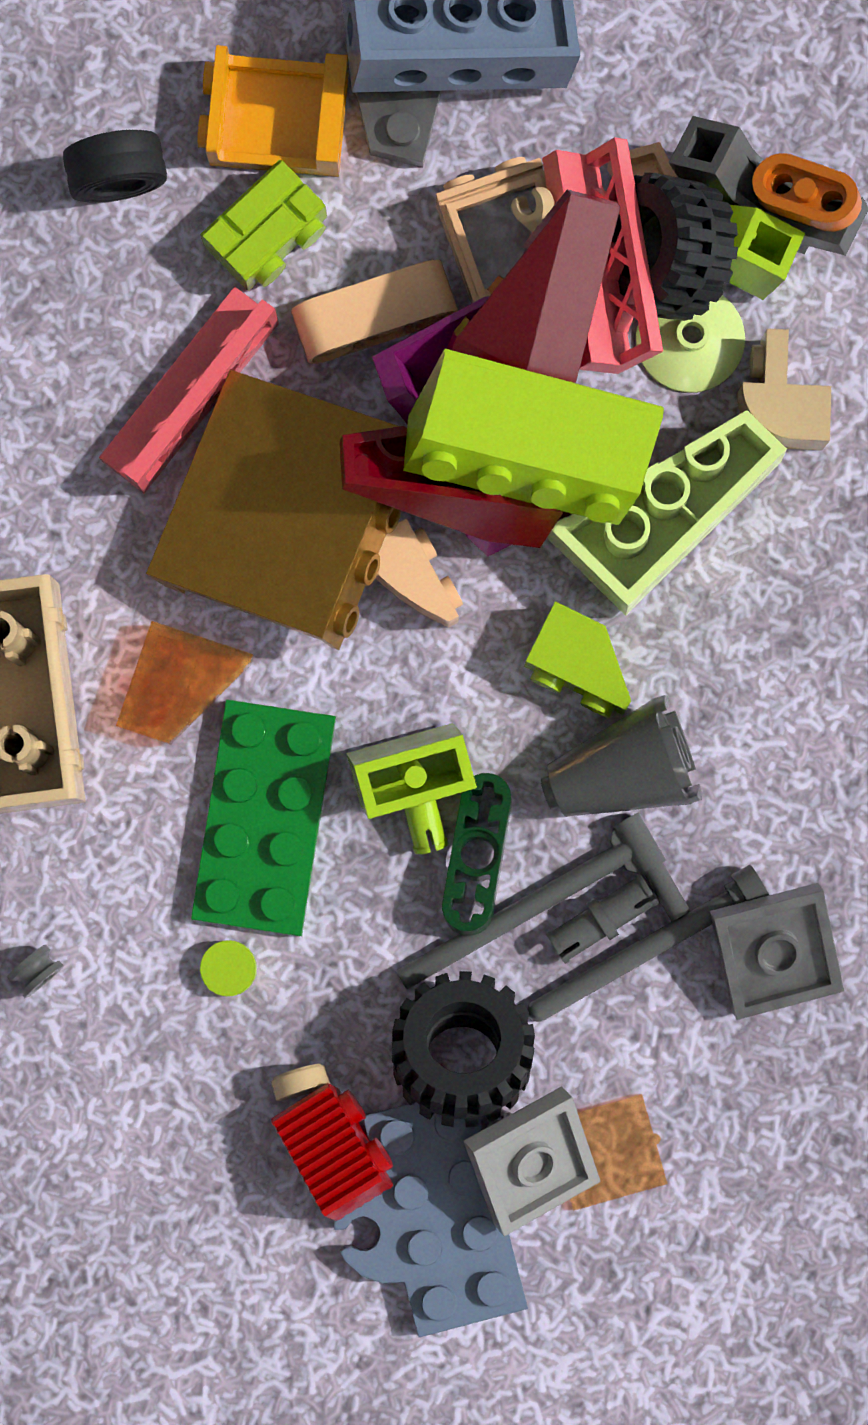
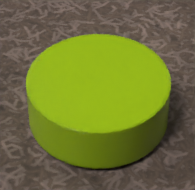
[200,940,257,997]

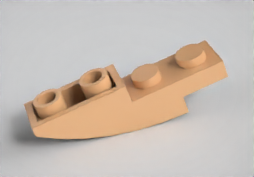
[376,518,463,628]

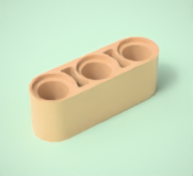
[291,260,458,364]

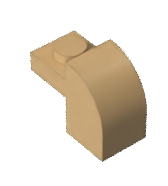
[737,329,832,450]

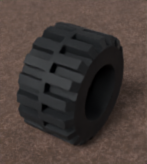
[612,173,738,321]
[392,971,535,1128]

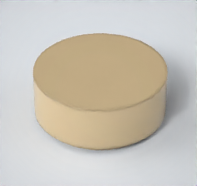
[271,1064,330,1101]

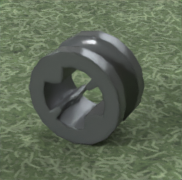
[7,945,64,998]

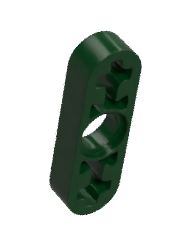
[442,773,512,936]

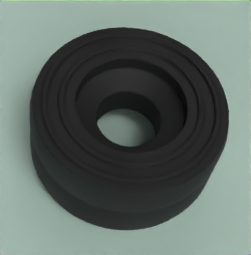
[63,130,167,203]

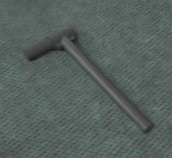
[396,812,690,990]

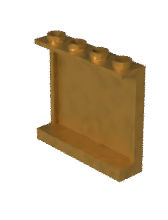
[146,369,401,650]

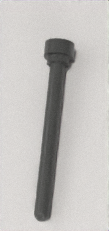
[527,864,769,1022]

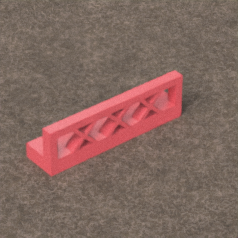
[542,137,663,374]
[99,287,279,494]

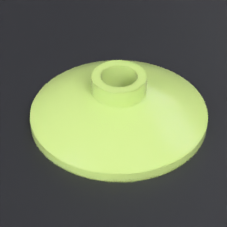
[636,295,745,393]

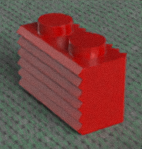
[271,1083,393,1221]

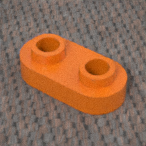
[752,153,862,232]

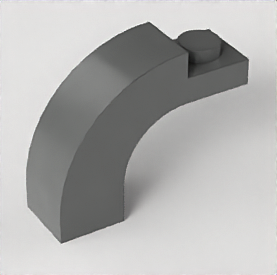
[669,116,868,256]

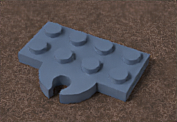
[334,1102,528,1338]

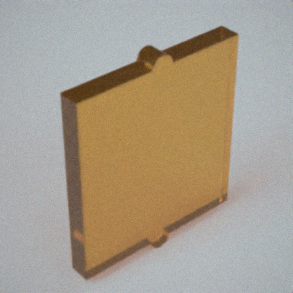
[570,1094,668,1211]

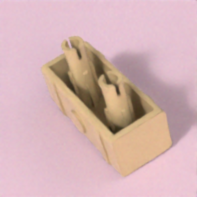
[0,574,86,814]

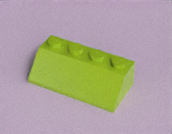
[403,349,664,525]

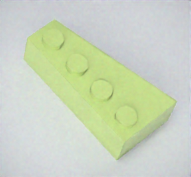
[548,410,787,616]

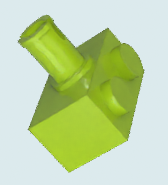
[346,723,477,854]

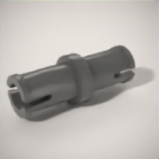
[546,874,659,964]

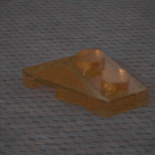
[116,621,254,745]

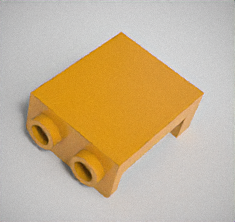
[197,45,349,177]

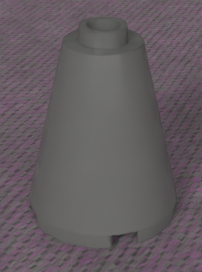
[541,695,702,817]

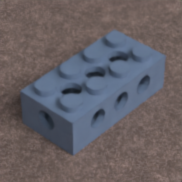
[342,0,580,92]

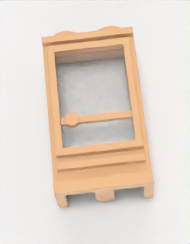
[436,157,547,303]

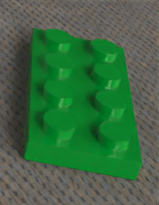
[191,699,336,936]

